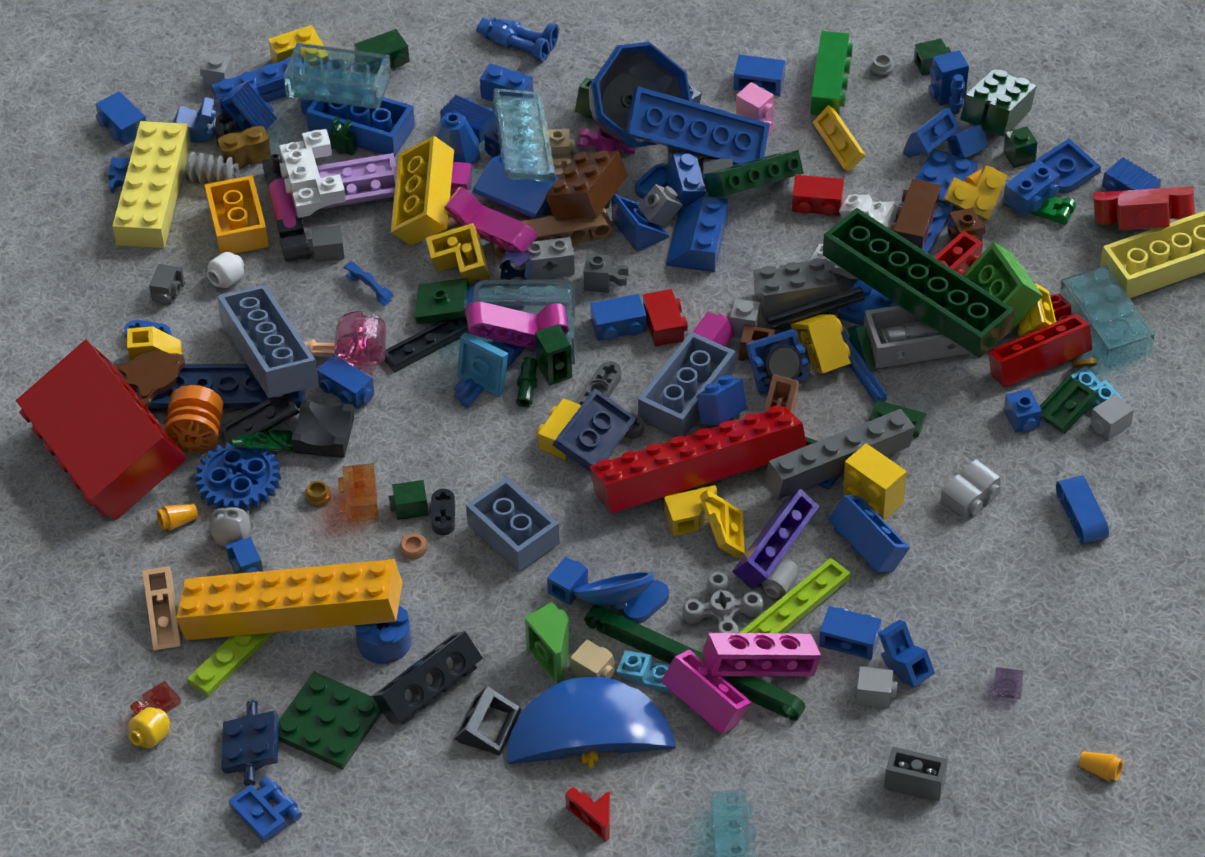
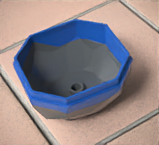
[589,42,692,148]

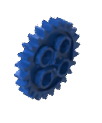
[195,442,281,512]

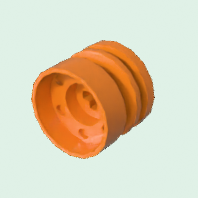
[164,385,223,453]

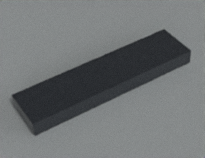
[381,317,470,372]

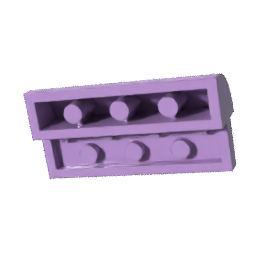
[317,153,397,210]

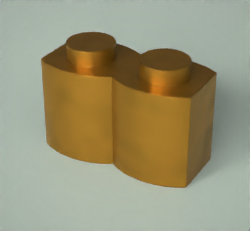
[218,126,271,169]

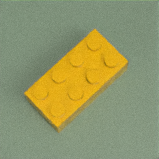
[391,136,454,246]

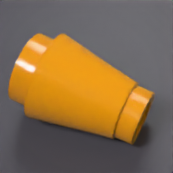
[156,504,198,531]
[1079,751,1123,782]

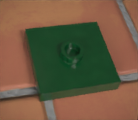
[415,278,469,324]

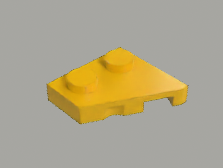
[700,490,745,558]

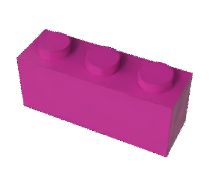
[661,650,751,734]

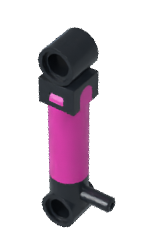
[262,154,310,262]

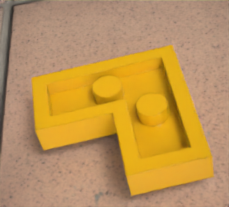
[942,165,1008,220]

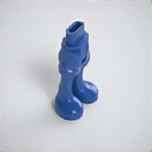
[476,17,559,61]

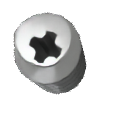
[185,152,239,184]

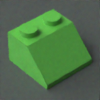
[525,602,570,684]

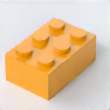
[205,175,269,254]

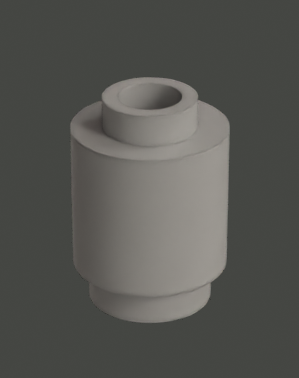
[762,558,799,599]

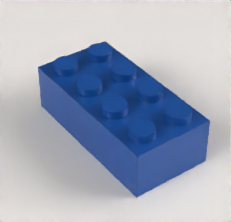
[306,80,415,158]

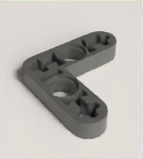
[575,361,644,439]

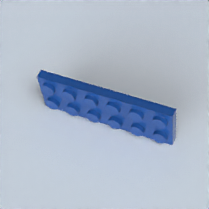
[625,86,770,165]

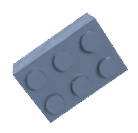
[466,477,560,572]

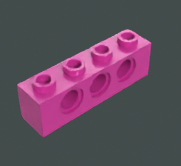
[702,633,821,676]

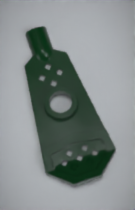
[227,430,293,451]

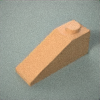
[142,566,181,651]

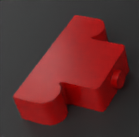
[1093,186,1195,230]

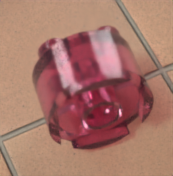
[334,311,386,370]

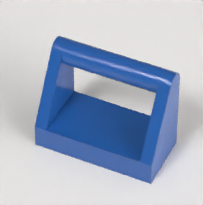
[903,108,960,157]

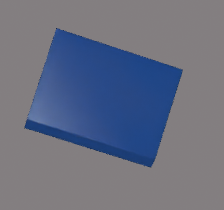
[611,194,669,252]

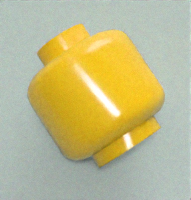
[128,707,170,749]

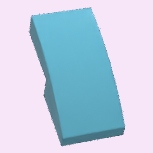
[1071,366,1122,408]
[616,650,672,694]

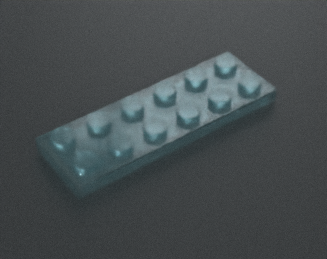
[493,88,555,182]

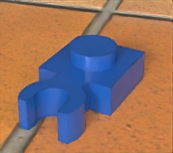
[108,157,130,193]

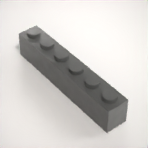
[764,409,915,500]

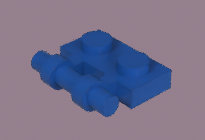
[228,777,302,842]

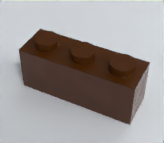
[891,179,941,250]

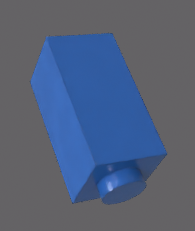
[317,355,374,409]

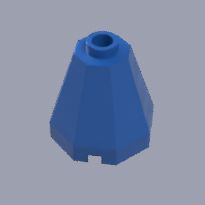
[434,112,480,164]

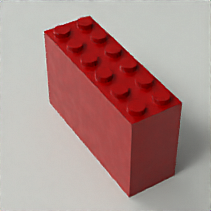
[15,339,187,521]

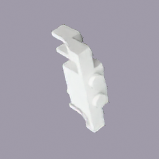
[279,129,346,218]
[810,194,897,279]

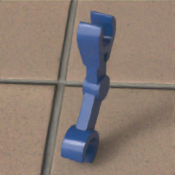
[343,261,394,306]

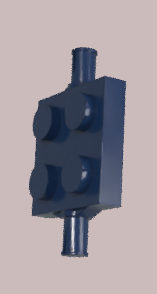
[221,700,279,786]

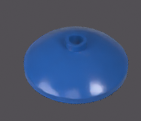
[574,571,655,610]

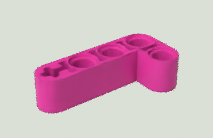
[444,187,538,252]
[465,302,569,350]

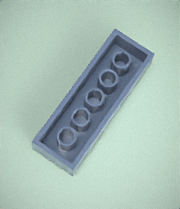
[218,285,318,398]

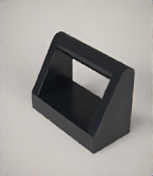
[454,686,522,755]

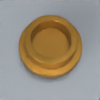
[305,481,331,506]

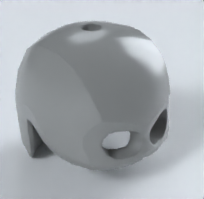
[210,507,251,547]

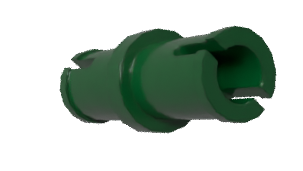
[516,357,538,407]

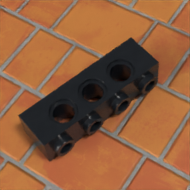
[372,631,483,724]

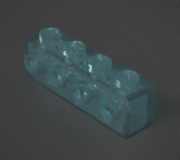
[711,790,757,857]

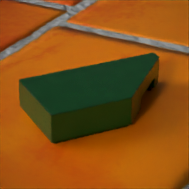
[847,325,877,372]

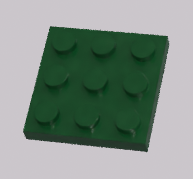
[278,671,382,770]

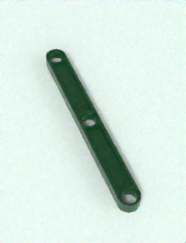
[584,606,806,721]

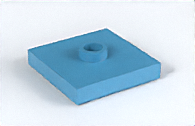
[457,332,508,397]

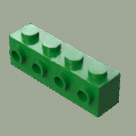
[810,31,853,115]

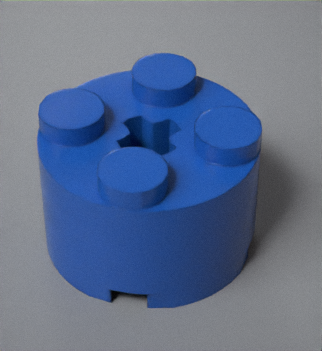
[355,605,412,664]

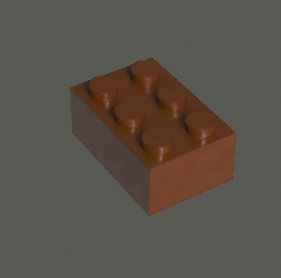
[545,150,628,220]

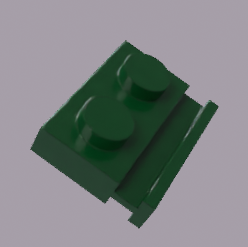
[1039,375,1099,434]

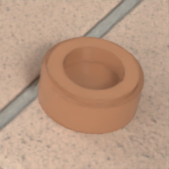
[400,533,427,559]

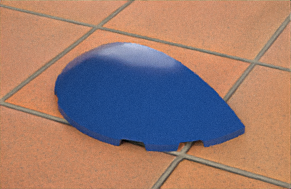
[507,677,676,764]

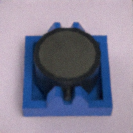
[746,329,808,394]

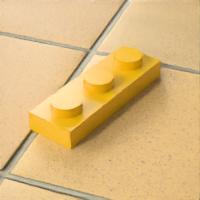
[812,105,866,171]

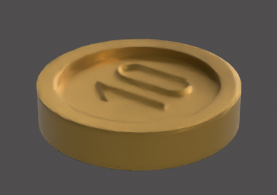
[1072,358,1098,369]

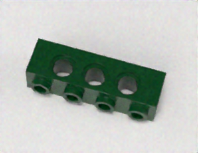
[704,150,804,197]

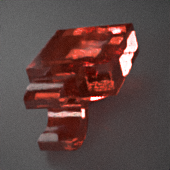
[130,681,181,718]

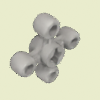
[682,572,763,633]

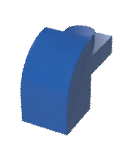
[173,97,216,143]
[878,619,935,687]

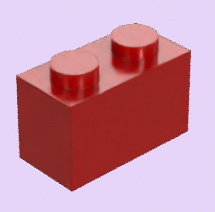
[792,174,844,216]
[643,289,688,347]

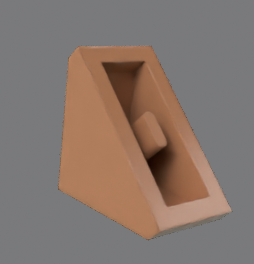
[764,375,799,414]

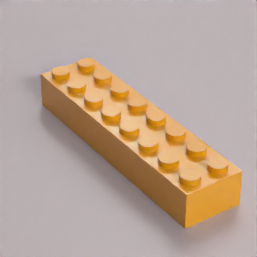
[176,559,403,640]

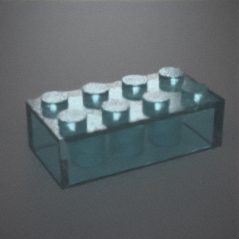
[284,43,391,109]
[1060,265,1155,369]

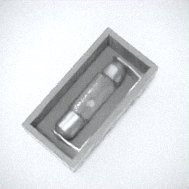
[864,305,970,369]

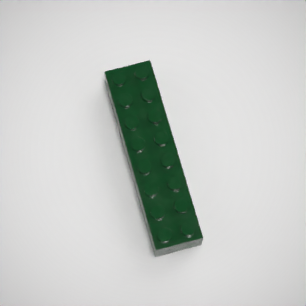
[823,208,1015,358]

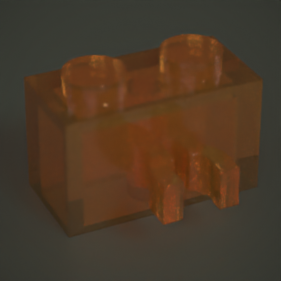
[338,463,379,523]

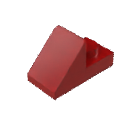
[565,786,611,842]

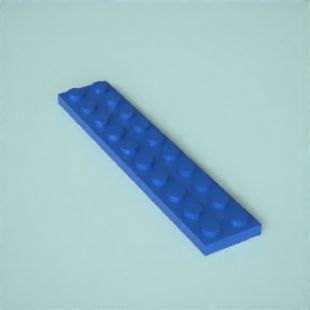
[838,149,978,326]

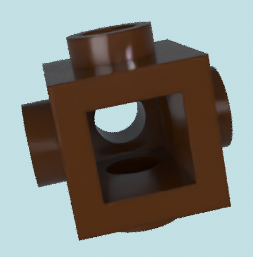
[948,208,985,242]

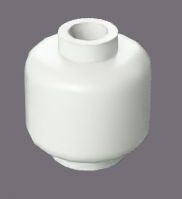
[207,251,244,289]

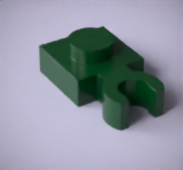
[330,116,357,155]

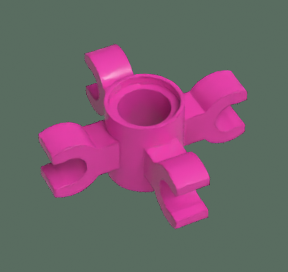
[578,128,635,154]

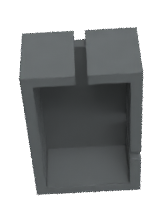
[753,258,839,321]

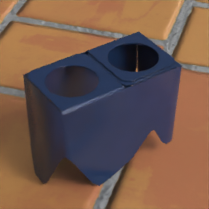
[497,250,532,311]

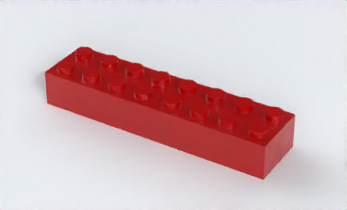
[589,406,807,514]

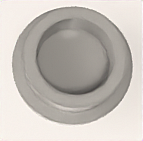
[871,54,894,75]

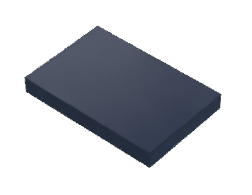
[552,388,637,471]

